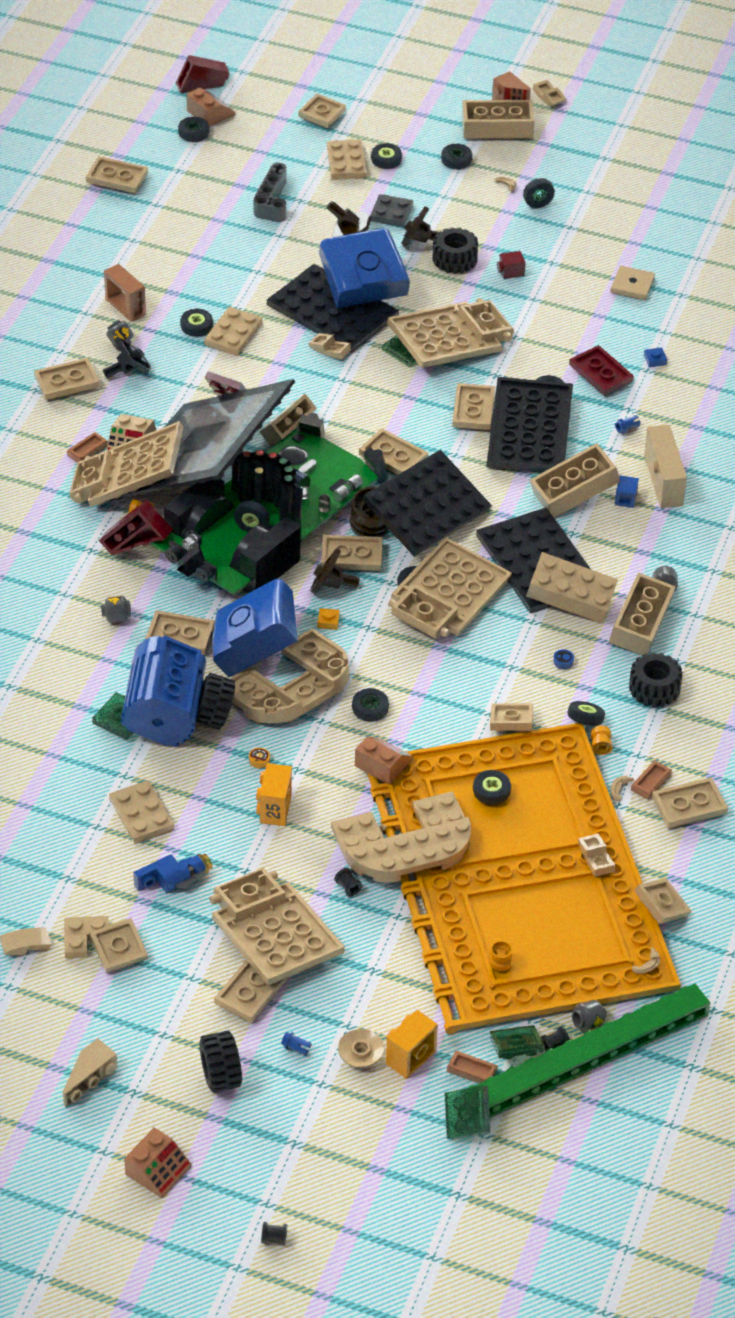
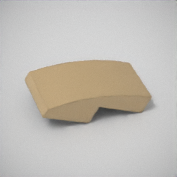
[532,79,567,106]
[308,333,351,360]
[578,834,615,877]
[0,927,51,955]

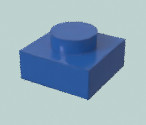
[644,347,667,367]

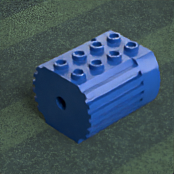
[121,635,206,746]

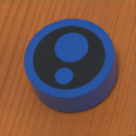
[553,649,574,669]

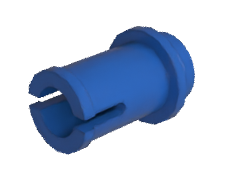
[615,415,640,433]
[281,1032,312,1056]

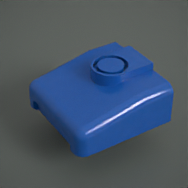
[319,228,410,308]
[212,579,298,678]

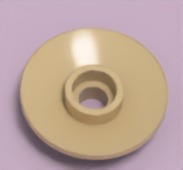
[338,1029,384,1068]

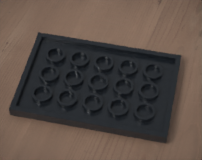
[267,263,399,353]
[486,377,573,473]
[362,449,492,557]
[476,508,590,613]

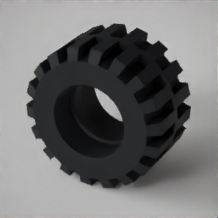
[432,227,478,274]
[629,652,683,707]
[196,673,235,730]
[199,1030,242,1093]

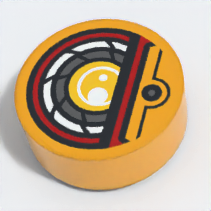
[249,747,270,768]

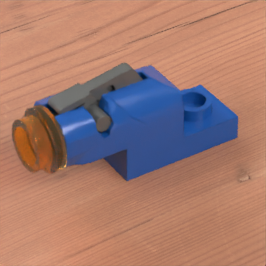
[133,853,212,892]

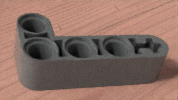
[253,162,287,222]

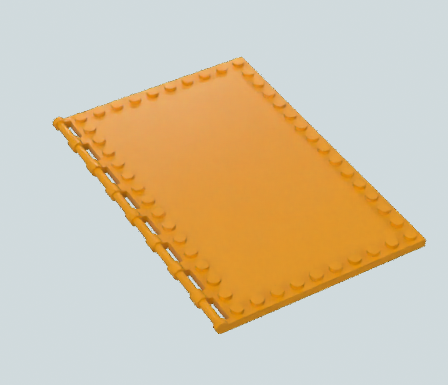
[367,723,681,1034]

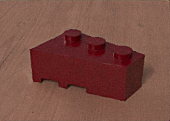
[98,499,173,555]

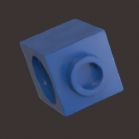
[615,475,639,508]

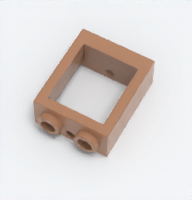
[104,263,146,322]

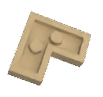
[64,916,109,958]

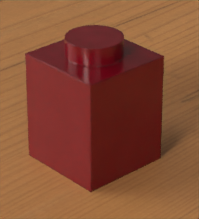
[497,251,526,279]

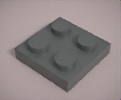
[370,194,414,228]

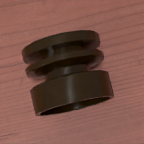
[349,487,389,537]

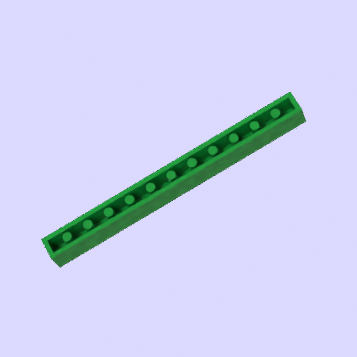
[462,983,710,1125]

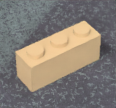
[259,394,317,446]

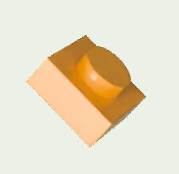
[317,608,340,630]

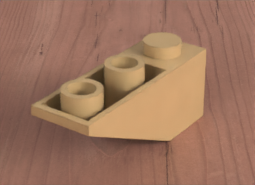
[63,1038,117,1107]

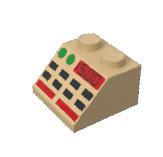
[106,414,156,451]

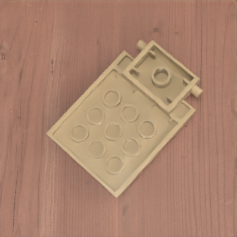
[387,298,514,368]
[69,421,184,507]
[388,537,512,639]
[209,868,345,986]

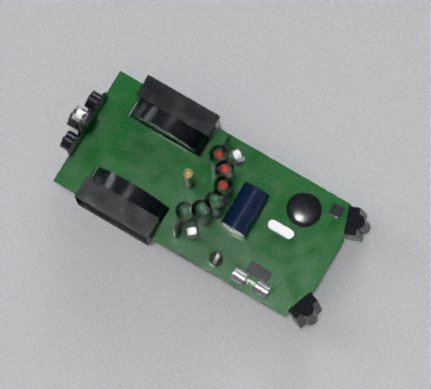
[150,413,388,595]

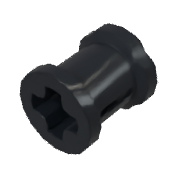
[334,868,362,897]
[540,1027,570,1052]
[261,1222,288,1246]

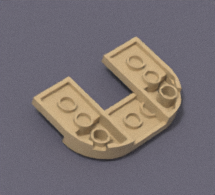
[230,628,350,723]
[331,791,471,882]

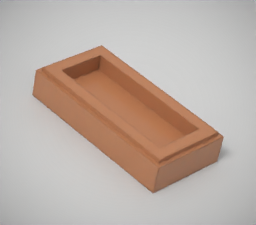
[67,432,108,463]
[631,760,672,800]
[446,1050,498,1084]

